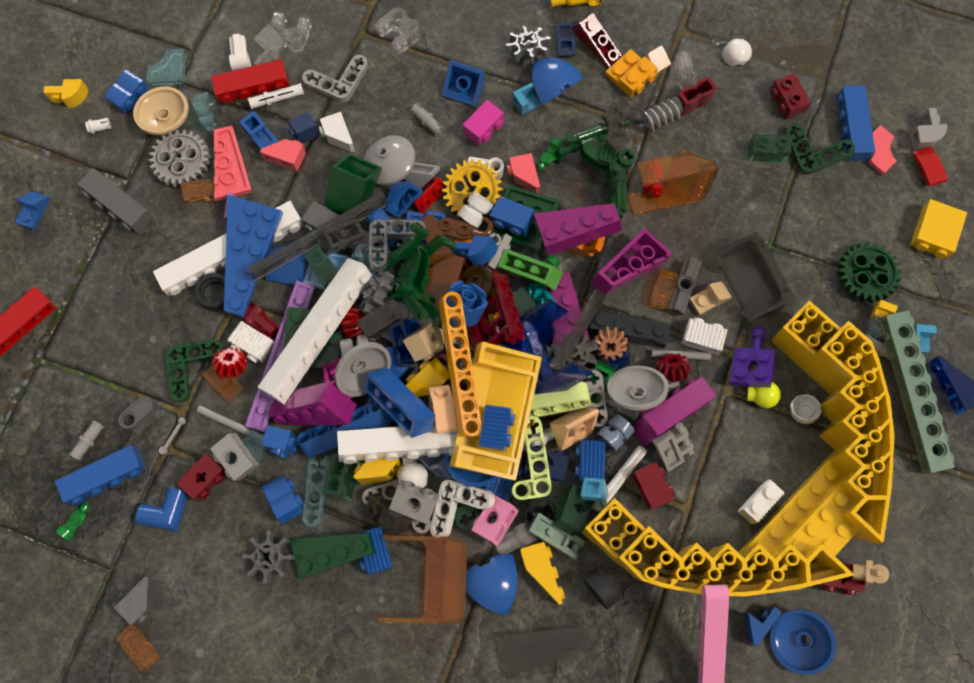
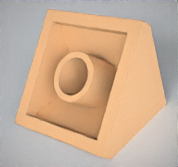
[550,407,599,451]

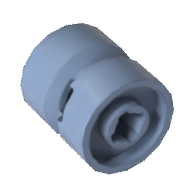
[597,414,635,452]

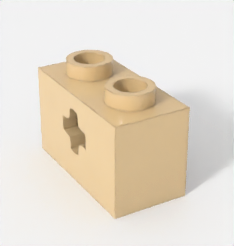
[403,321,445,362]

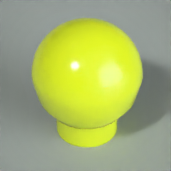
[747,382,781,408]

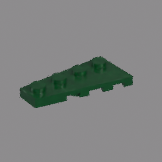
[289,533,376,579]

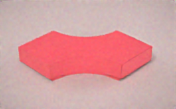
[869,125,896,175]

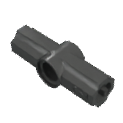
[667,257,701,316]

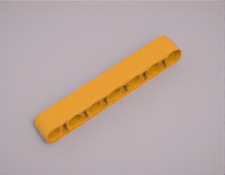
[439,292,482,437]

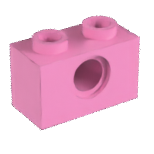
[471,495,518,547]

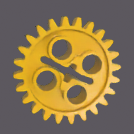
[442,159,504,217]

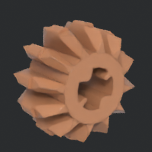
[594,326,628,361]

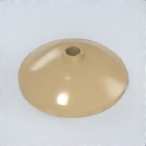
[133,87,189,135]

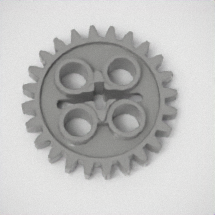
[149,129,211,187]

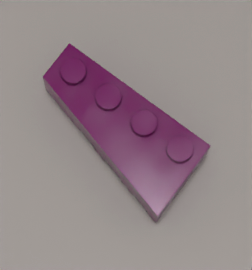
[534,203,622,256]
[550,272,590,358]
[633,377,717,448]
[267,382,357,425]

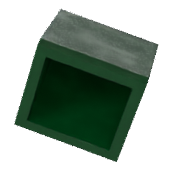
[324,153,382,220]

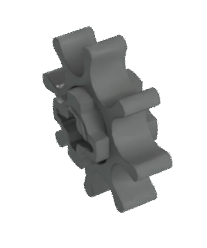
[506,26,551,64]
[357,271,394,316]
[550,331,599,375]
[242,531,295,584]

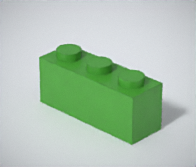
[498,249,563,291]

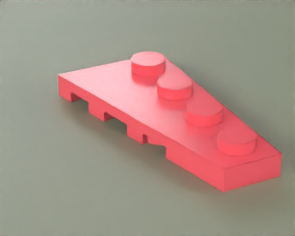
[214,126,252,201]

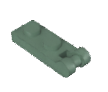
[527,513,585,561]

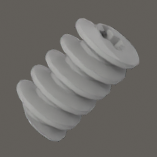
[641,97,683,132]

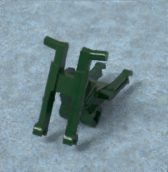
[555,113,636,220]
[375,223,456,329]

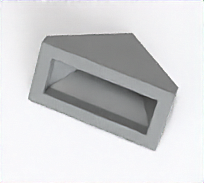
[404,162,440,189]

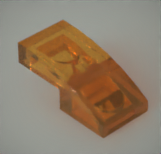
[181,179,215,203]
[649,268,679,310]
[202,365,244,402]
[116,625,160,672]

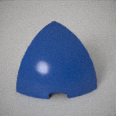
[532,58,583,105]
[459,554,517,615]

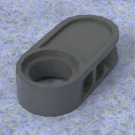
[118,396,156,431]

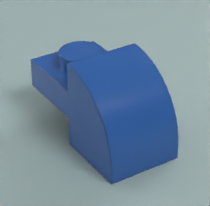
[239,111,279,149]
[453,236,498,266]

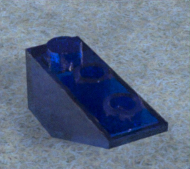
[929,355,974,415]

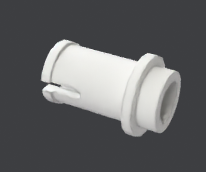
[85,117,111,134]

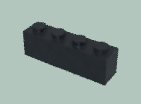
[588,310,671,349]

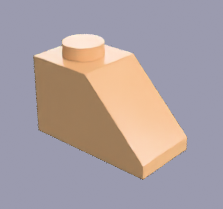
[429,385,457,434]

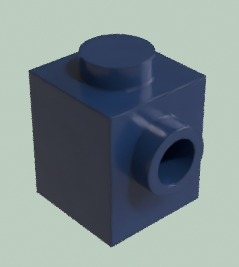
[288,111,319,143]

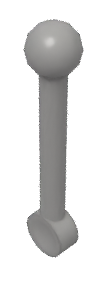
[159,417,186,455]

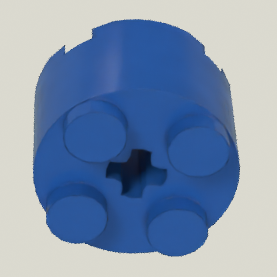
[446,281,488,327]

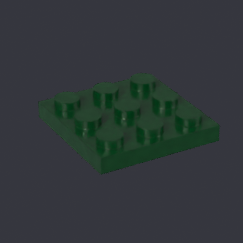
[492,185,561,253]
[283,307,345,370]

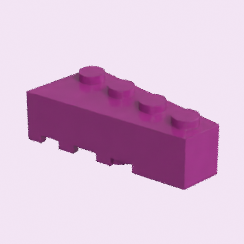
[591,228,673,296]

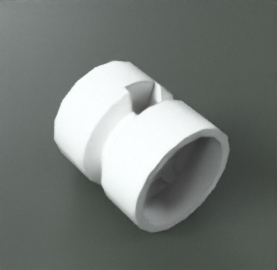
[458,191,494,228]

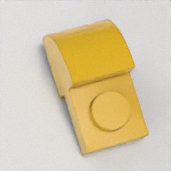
[44,79,88,108]

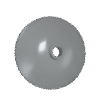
[363,135,415,186]
[334,342,391,397]
[607,366,669,411]

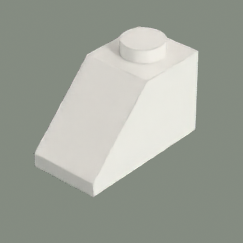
[319,112,355,152]

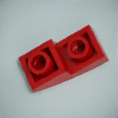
[913,146,948,187]

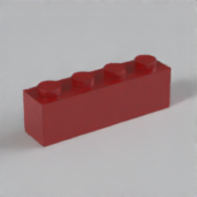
[211,59,290,104]
[0,287,57,357]

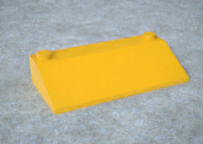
[450,342,542,481]

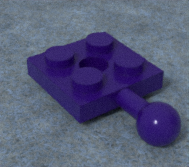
[729,326,777,388]

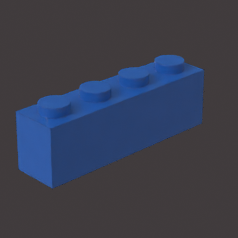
[836,85,876,161]
[363,367,436,438]
[55,445,146,506]

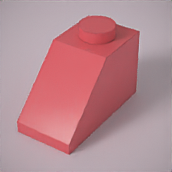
[260,139,306,172]
[507,153,540,194]

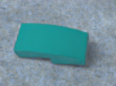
[525,282,556,318]

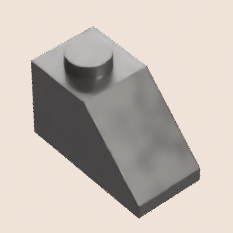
[114,576,155,626]

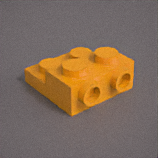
[605,49,658,98]

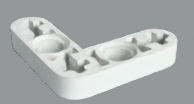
[430,480,495,539]

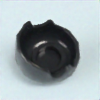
[524,497,557,522]

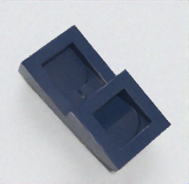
[555,22,576,57]

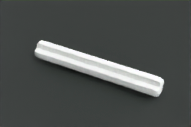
[592,445,647,513]

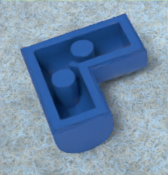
[135,487,188,532]

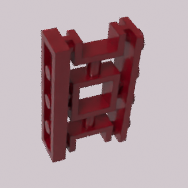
[468,271,525,351]

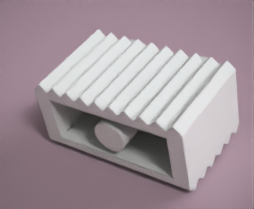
[681,318,727,356]
[227,321,274,364]
[738,479,784,524]

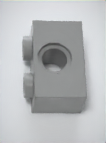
[210,433,259,481]
[389,480,439,525]

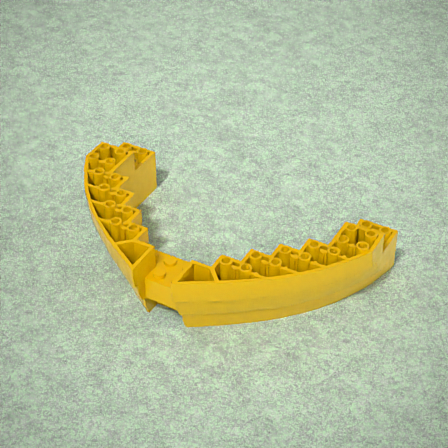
[581,300,894,596]

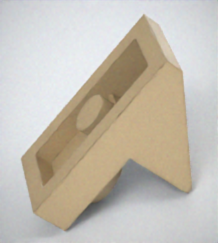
[689,281,732,316]

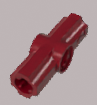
[240,302,280,339]

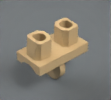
[853,560,889,586]

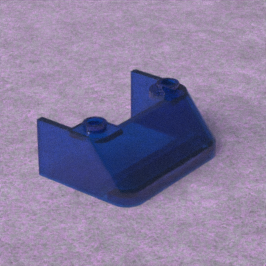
[507,299,593,395]

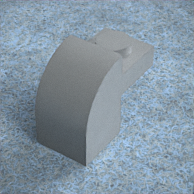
[910,108,947,151]

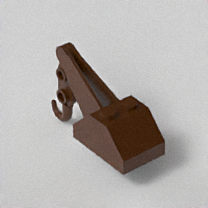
[422,215,493,310]

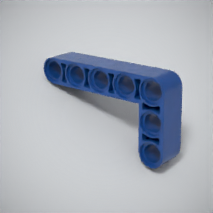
[296,394,393,457]

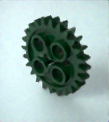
[837,241,902,303]

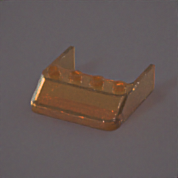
[627,150,719,216]
[379,535,467,624]

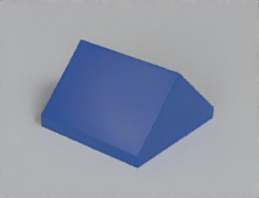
[442,60,485,107]
[266,245,312,286]

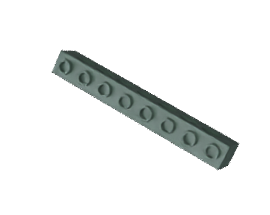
[878,310,955,474]

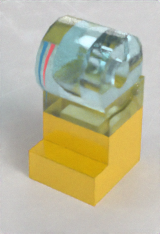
[866,300,898,341]

